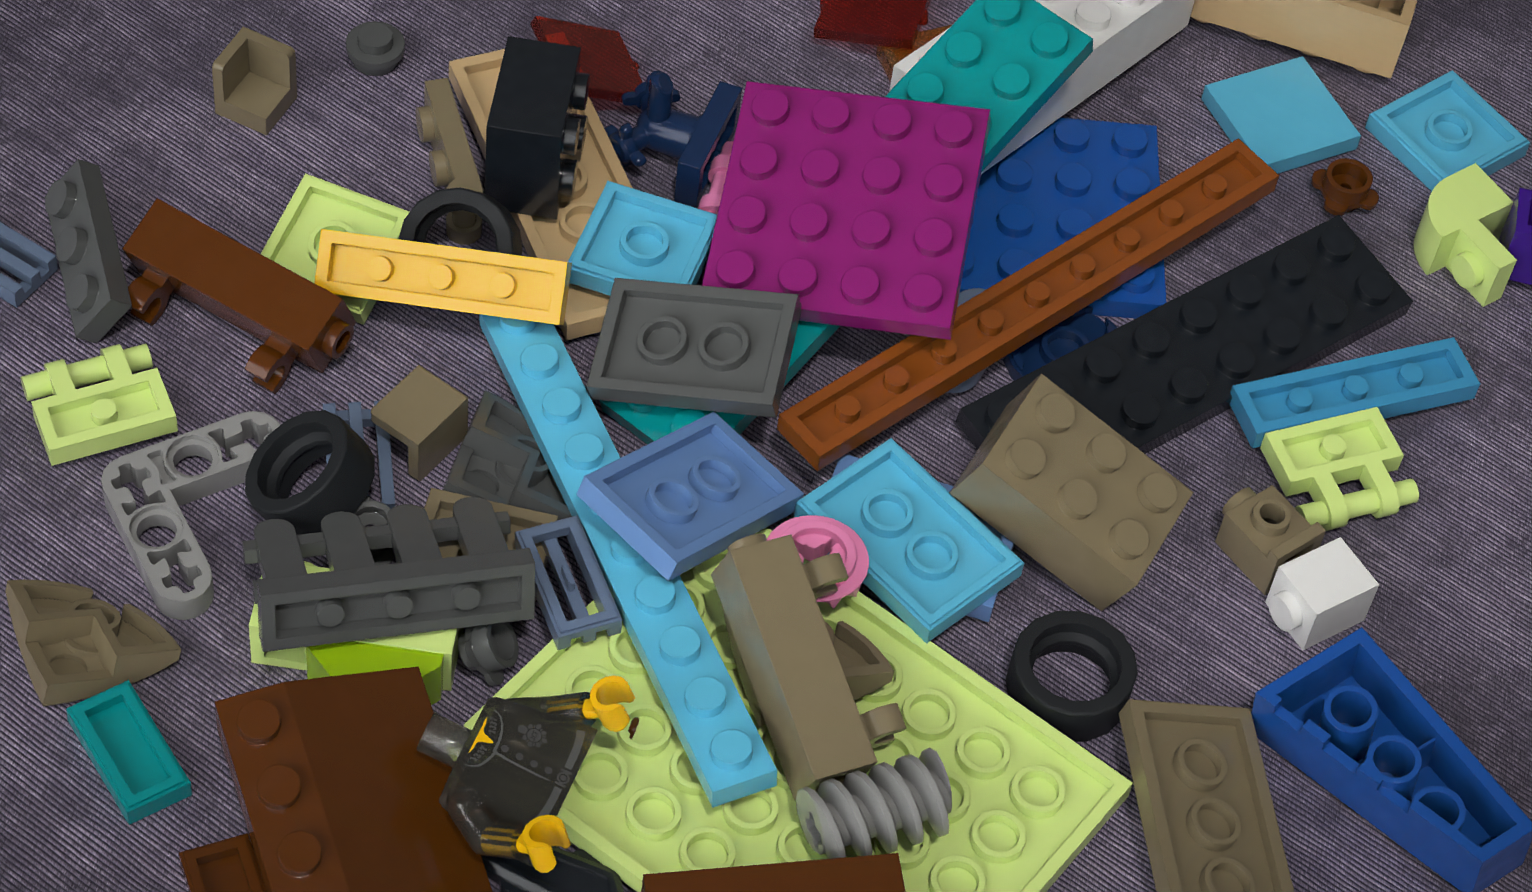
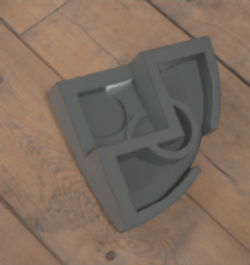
[442,390,572,520]

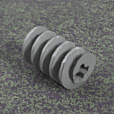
[796,748,952,859]

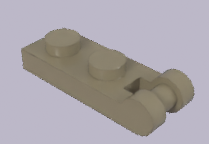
[415,78,483,245]

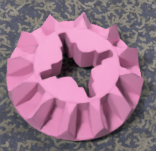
[767,515,869,609]

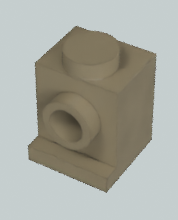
[1215,485,1326,596]

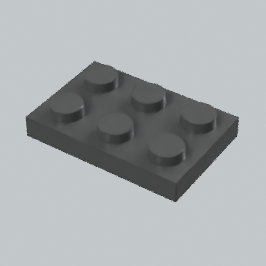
[586,278,802,418]

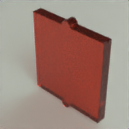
[814,0,931,50]
[530,15,643,103]

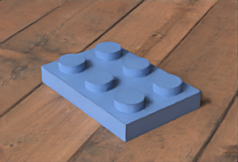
[576,412,804,581]

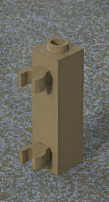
[711,533,906,801]

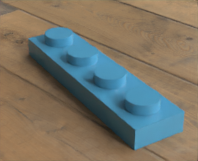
[1230,337,1480,448]

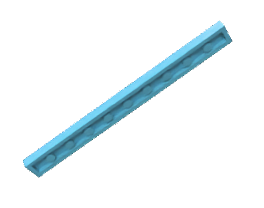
[479,314,777,808]

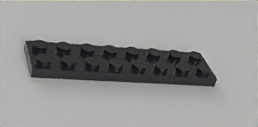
[956,215,1413,454]

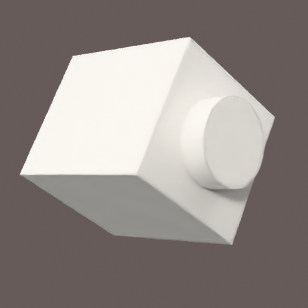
[1265,537,1379,650]

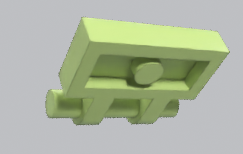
[21,343,178,466]
[1260,407,1419,531]

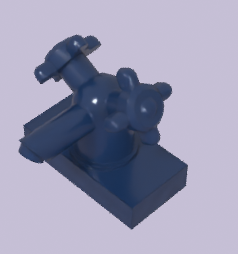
[604,70,742,208]

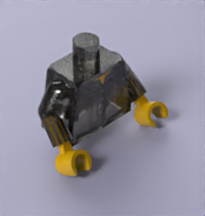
[416,675,635,873]

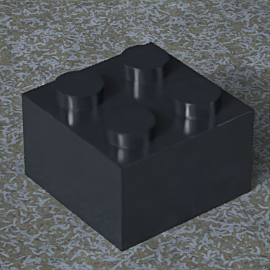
[485,36,590,219]

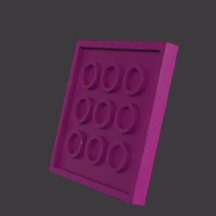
[702,81,990,340]

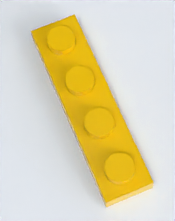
[314,229,572,325]

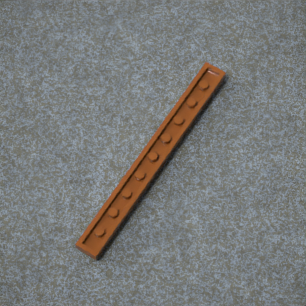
[777,138,1279,472]

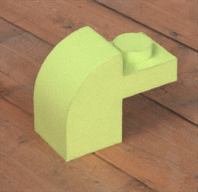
[1414,163,1517,307]

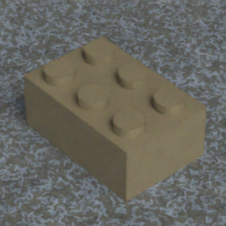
[949,373,1193,612]

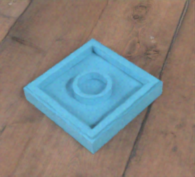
[1201,56,1361,174]
[1365,70,1530,191]
[568,181,717,296]

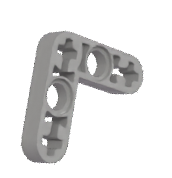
[101,411,280,620]

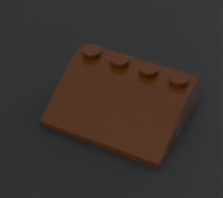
[214,666,493,892]

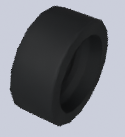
[399,187,522,256]
[245,410,375,535]
[1006,611,1138,742]

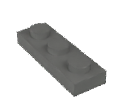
[44,159,132,344]

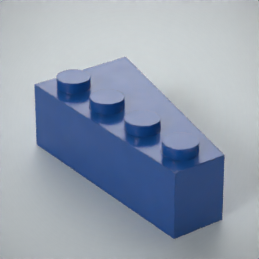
[1251,627,1532,892]

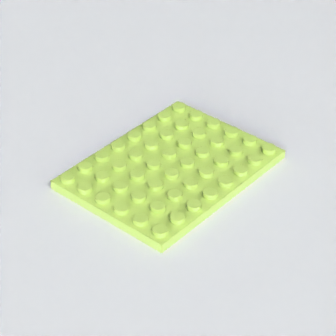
[451,527,1133,892]

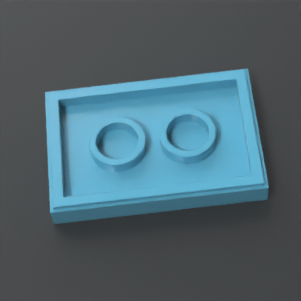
[794,438,1024,644]

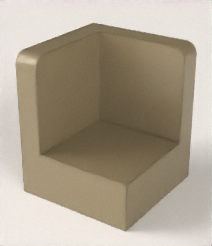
[212,26,297,135]
[371,365,468,481]

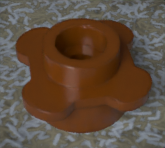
[1311,158,1379,216]

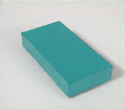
[66,680,192,825]

